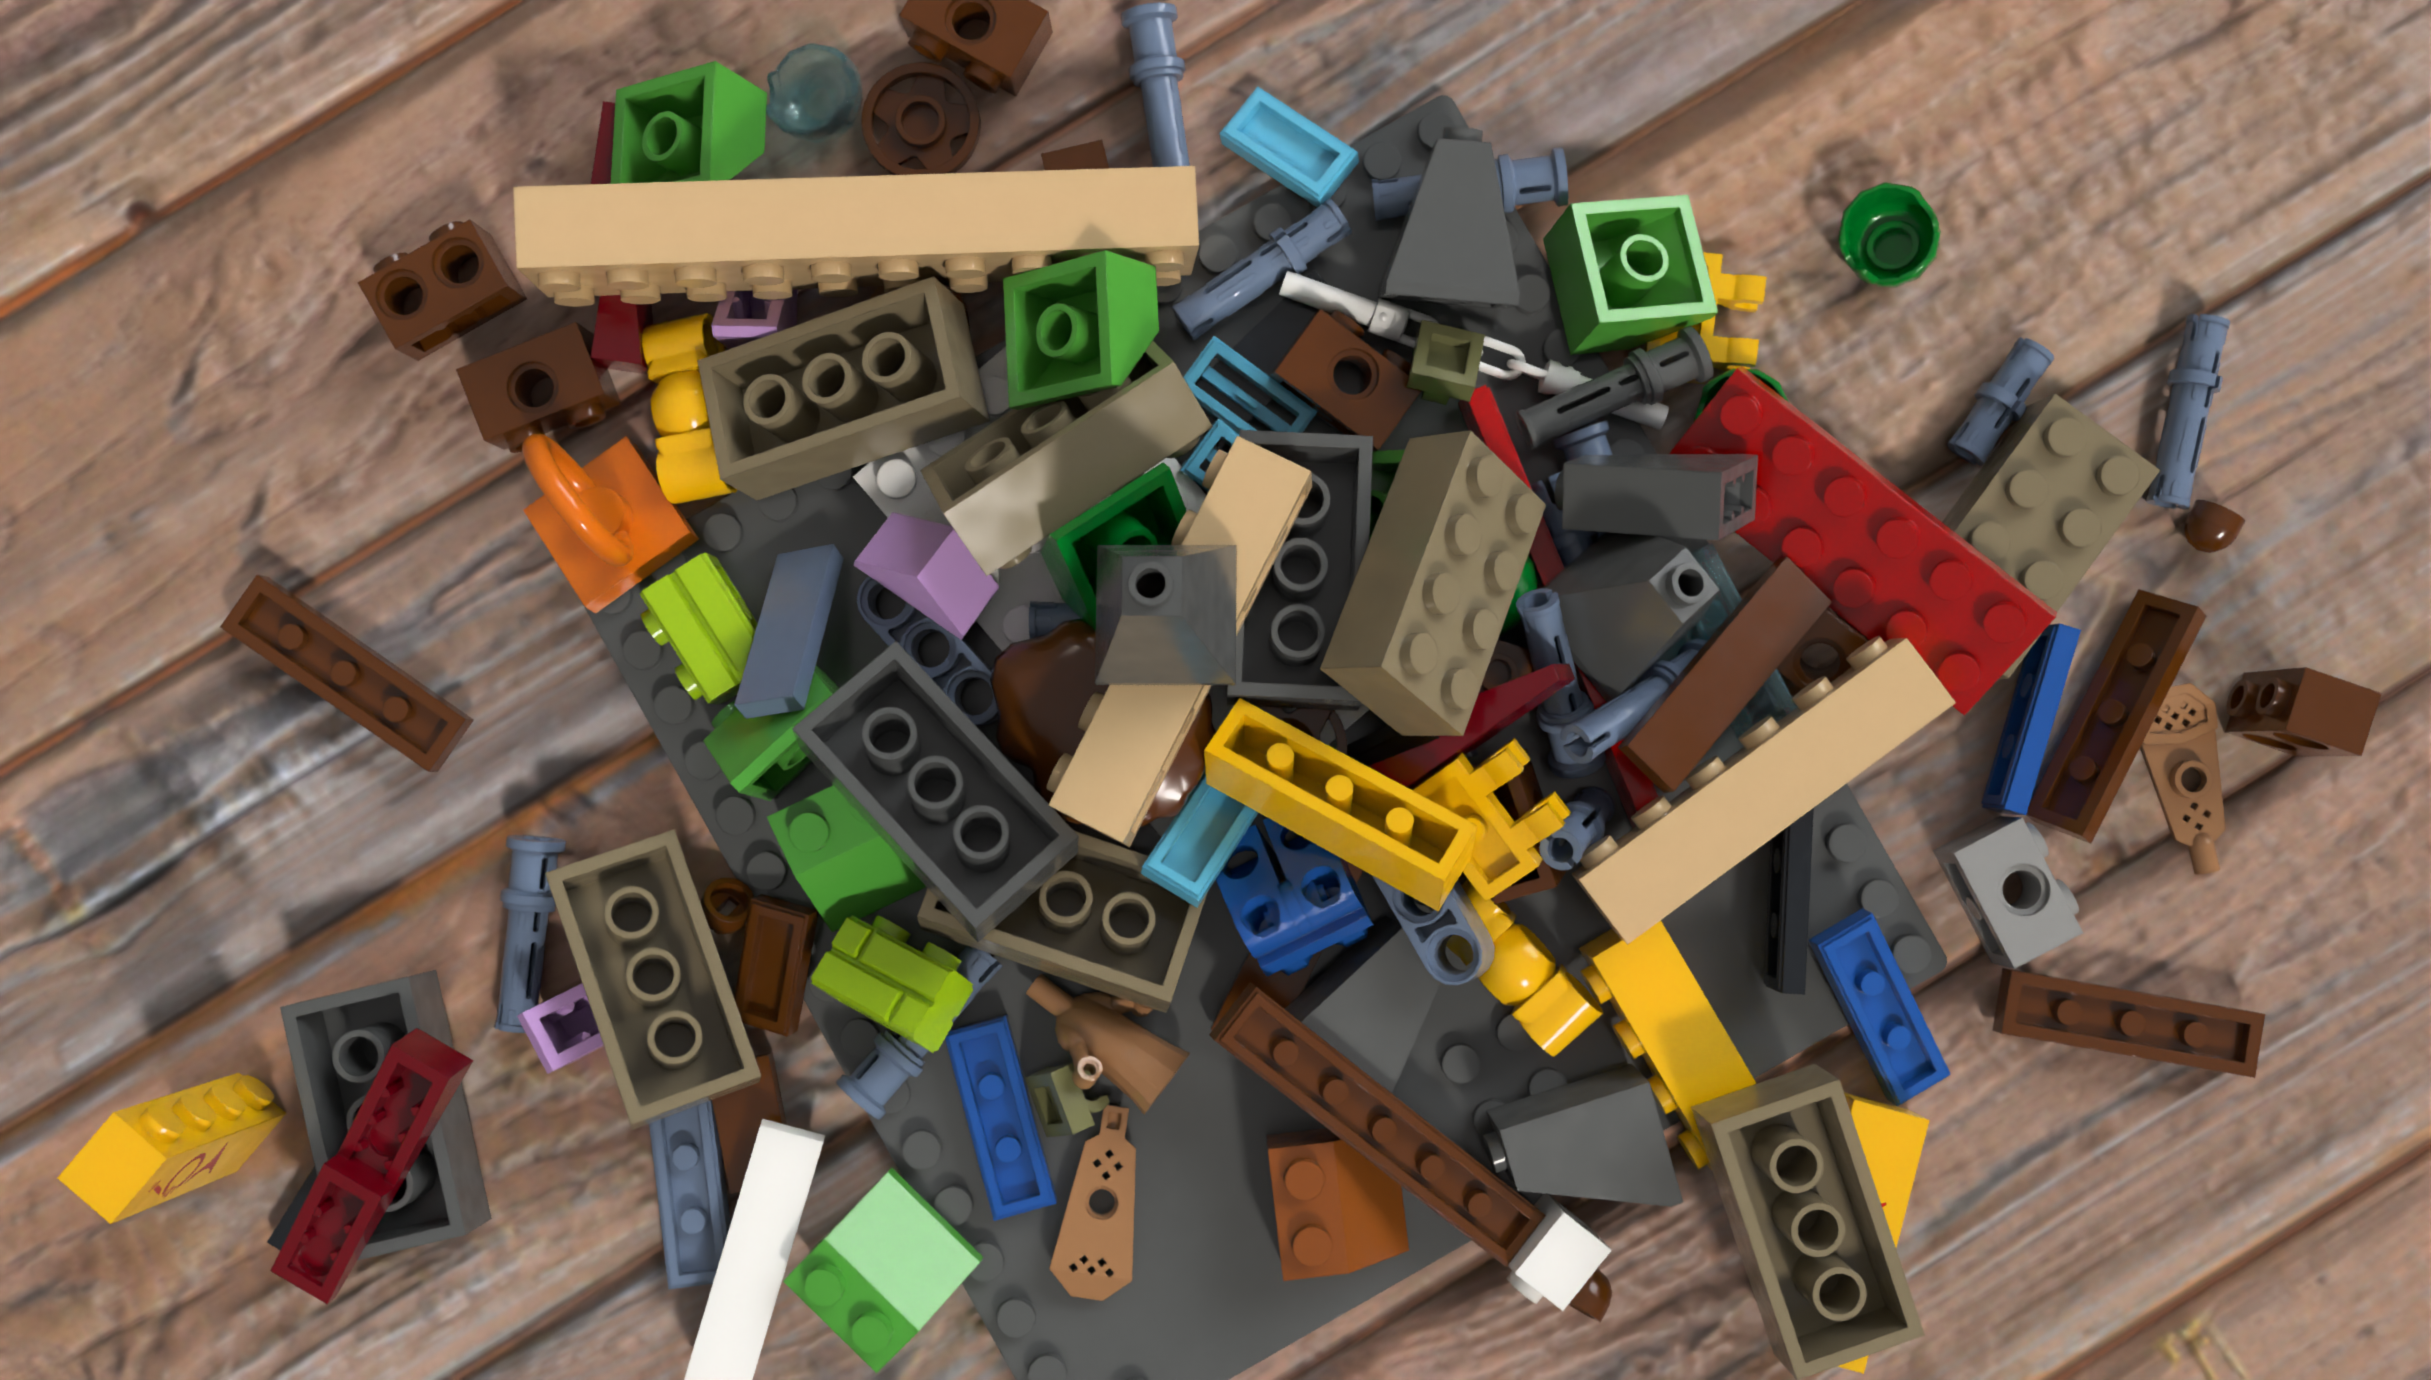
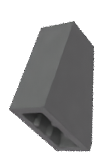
[1555,454,1758,540]
[1285,916,1441,1093]
[1483,1063,1683,1207]

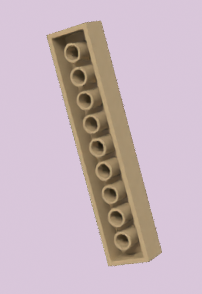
[513,166,1199,307]

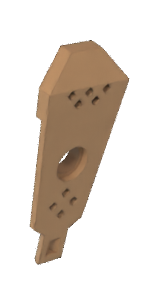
[2140,683,2226,875]
[1049,1104,1136,1301]

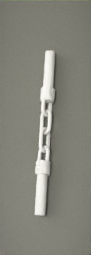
[1279,270,1669,430]

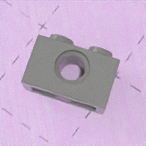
[1933,816,2083,969]

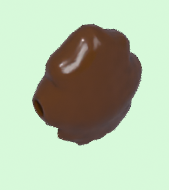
[990,618,1216,827]

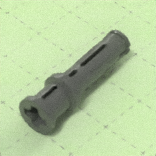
[1515,325,1714,450]

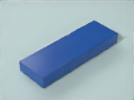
[1981,623,2081,815]
[1808,908,1951,1106]
[945,1014,1057,1221]

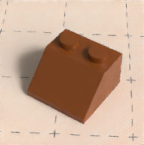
[1266,1128,1409,1281]

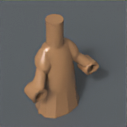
[1026,973,1190,1115]

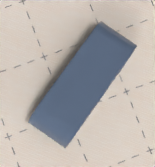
[857,576,999,726]
[1372,875,1495,985]

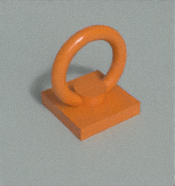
[522,434,699,614]

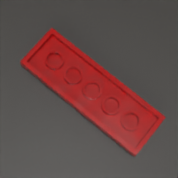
[1669,366,2057,716]

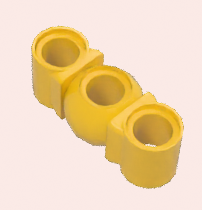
[642,313,737,504]
[1432,879,1603,1057]

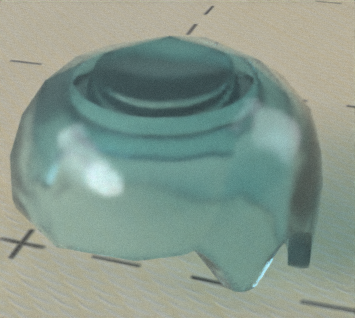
[766,43,863,143]

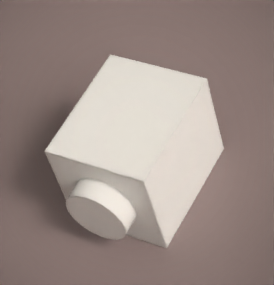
[1506,1194,1612,1311]

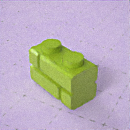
[639,552,758,705]
[811,915,973,1053]

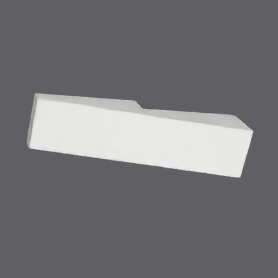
[684,1119,825,1380]

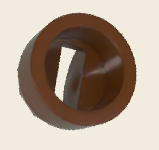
[2184,500,2245,553]
[700,878,754,934]
[1568,1269,1612,1323]

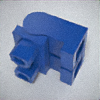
[1216,818,1373,976]

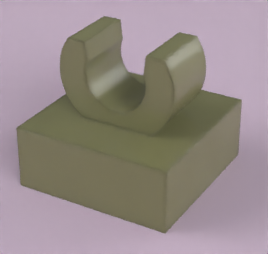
[1406,320,1485,405]
[1024,1063,1110,1137]

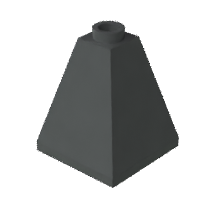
[1378,127,1520,309]
[1543,532,1720,702]
[1095,545,1237,685]

